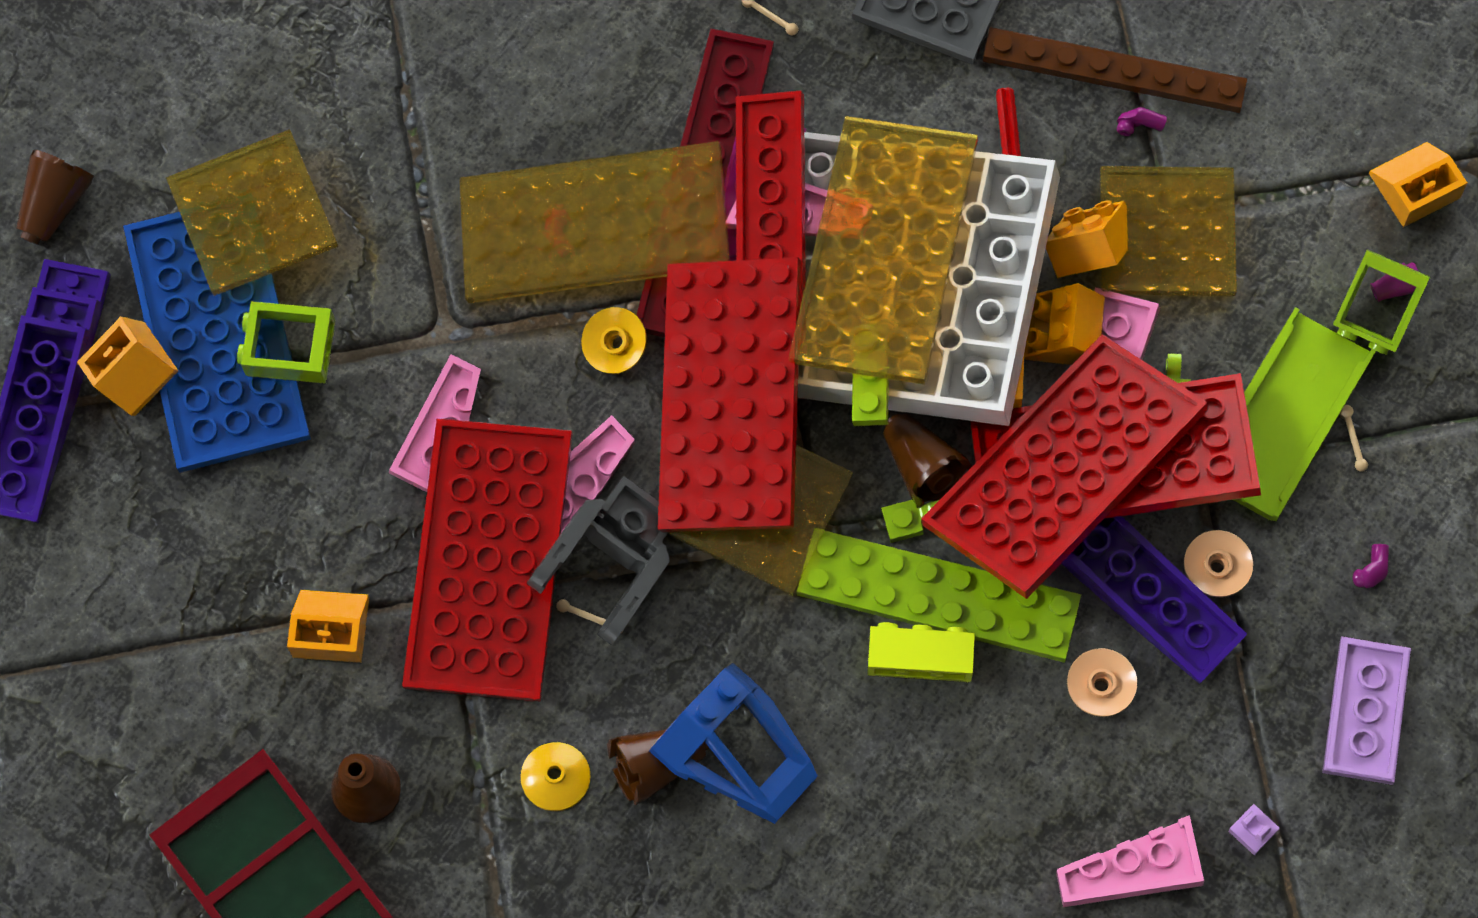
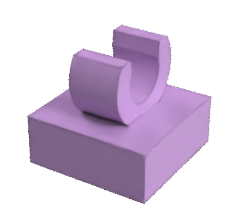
[1228,804,1280,855]

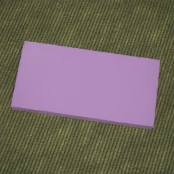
[1322,637,1411,785]

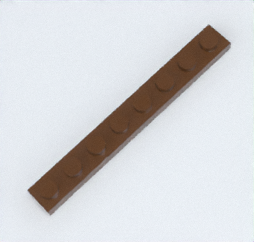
[983,27,1247,113]

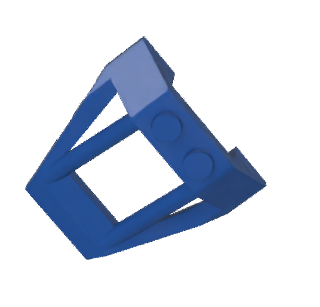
[649,663,818,824]

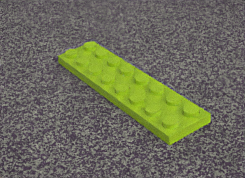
[797,528,1082,663]

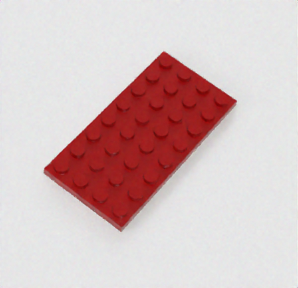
[658,257,802,532]
[921,334,1208,599]
[971,373,1261,519]
[402,419,573,702]

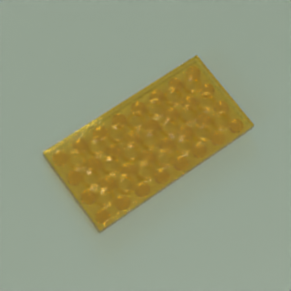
[789,116,978,385]
[460,141,730,303]

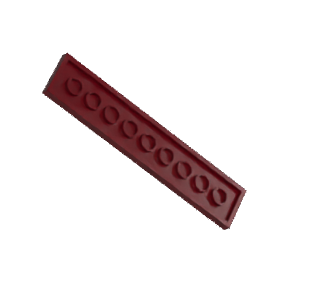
[636,28,774,337]

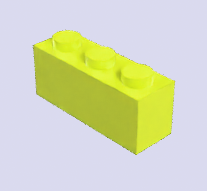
[867,622,975,682]

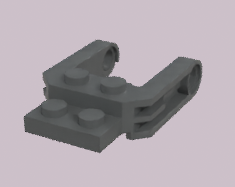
[526,476,670,645]

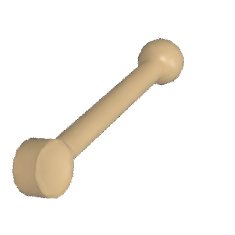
[742,0,798,36]
[1339,405,1368,472]
[556,599,624,633]

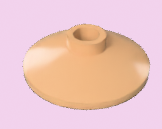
[1184,530,1253,597]
[1067,648,1137,717]

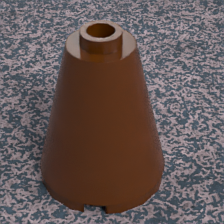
[16,149,94,245]
[883,414,971,507]
[607,729,709,805]
[331,753,401,823]

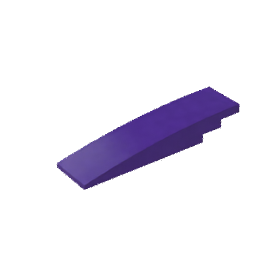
[0,259,111,523]
[1061,516,1247,684]

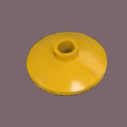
[581,307,647,374]
[521,742,591,811]

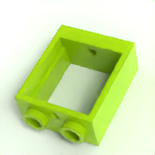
[1333,250,1430,355]
[237,301,335,383]

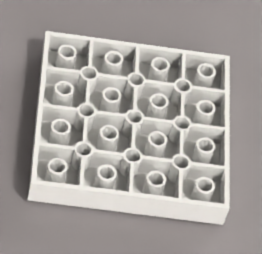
[798,132,1060,426]

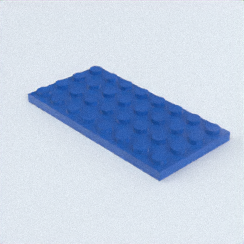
[123,194,311,473]

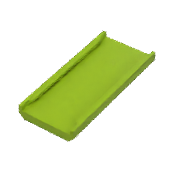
[1233,307,1376,521]

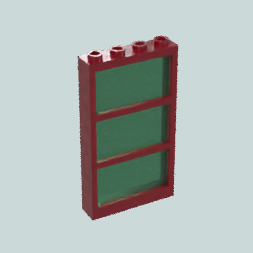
[149,749,393,918]

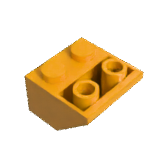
[1369,142,1468,227]
[1046,200,1128,278]
[1024,283,1105,365]
[77,316,178,416]
[287,590,369,663]

